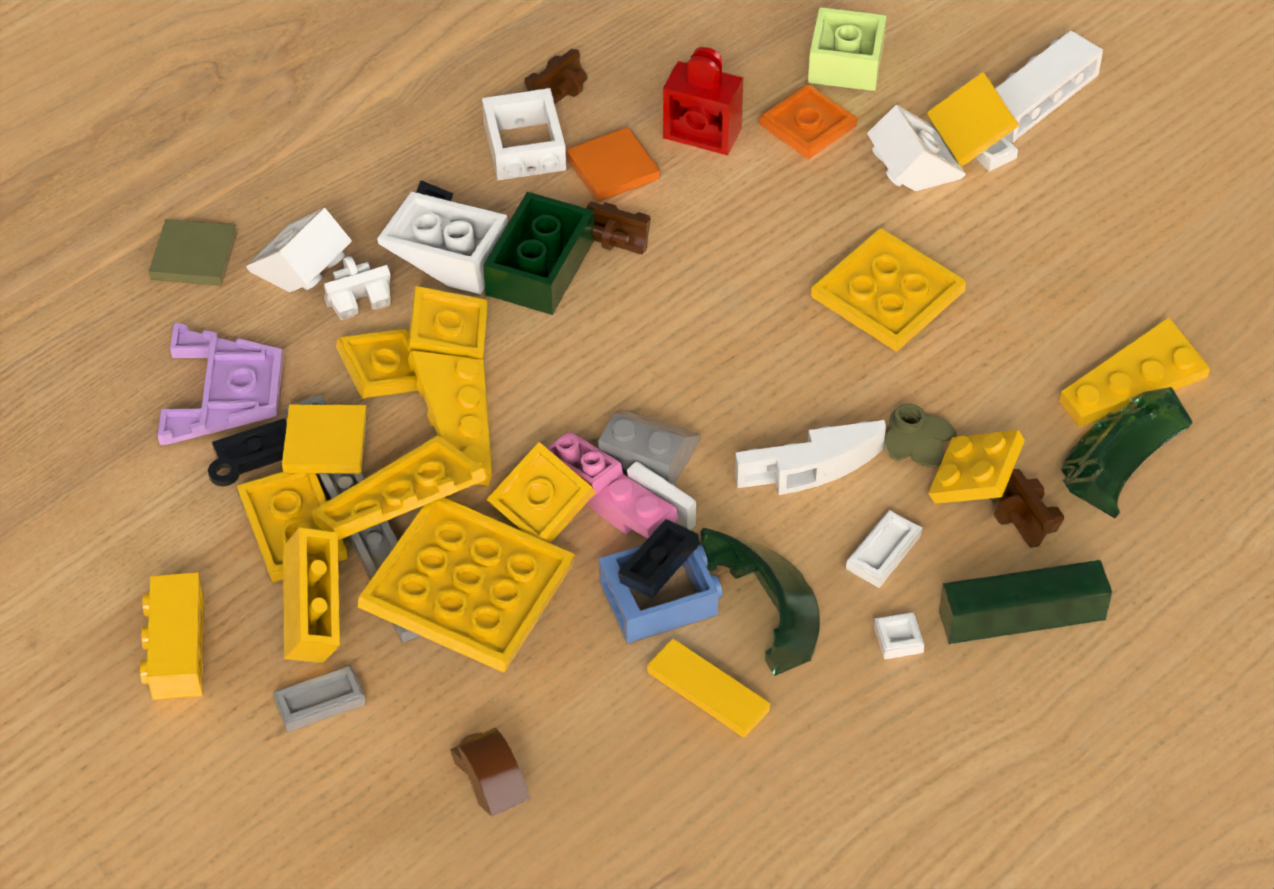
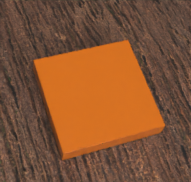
[759,83,857,160]
[566,127,660,202]

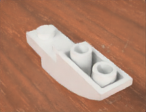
[734,420,886,495]

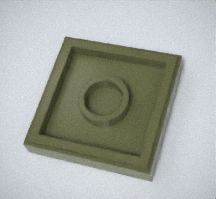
[149,219,237,286]

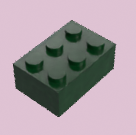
[483,192,595,315]

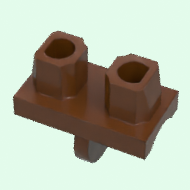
[524,48,588,105]
[587,201,651,255]
[994,469,1064,548]

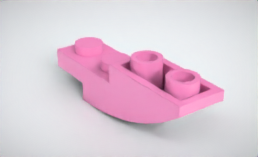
[547,431,678,539]

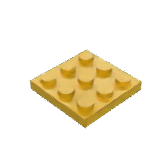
[811,228,966,352]

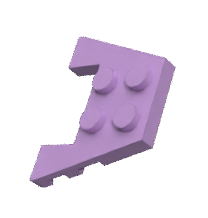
[157,323,284,445]

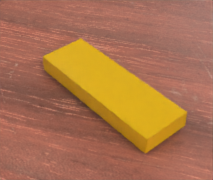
[647,638,770,738]

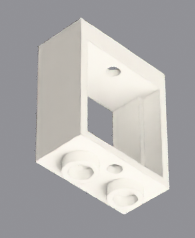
[482,88,566,181]

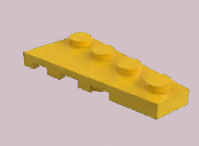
[1059,317,1210,427]
[407,350,492,486]
[311,435,487,540]

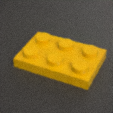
[237,472,348,583]

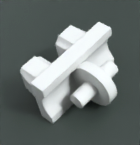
[324,256,391,320]

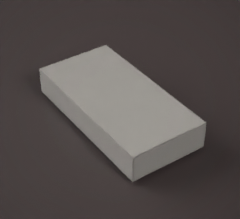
[273,665,366,732]

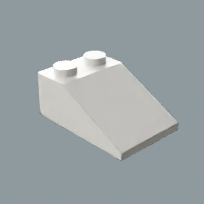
[377,192,508,295]

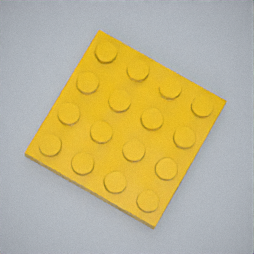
[358,497,575,673]

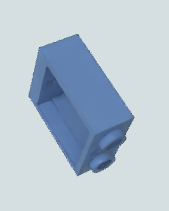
[599,544,723,644]

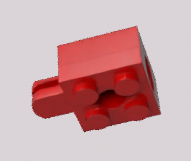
[663,47,744,156]

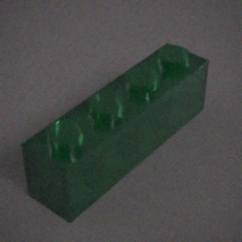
[939,560,1112,644]

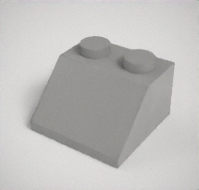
[598,411,701,485]

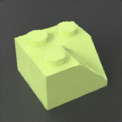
[808,7,887,91]

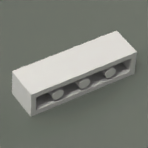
[996,31,1103,143]

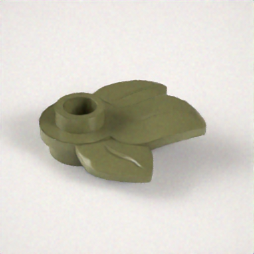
[884,403,957,467]

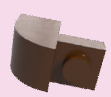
[450,728,531,817]

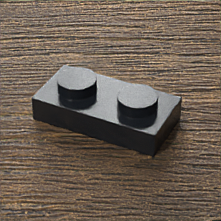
[618,519,700,598]

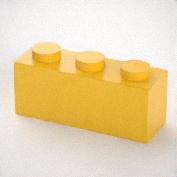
[283,528,340,663]
[140,572,204,700]

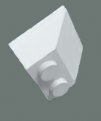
[867,105,966,191]
[245,208,352,293]

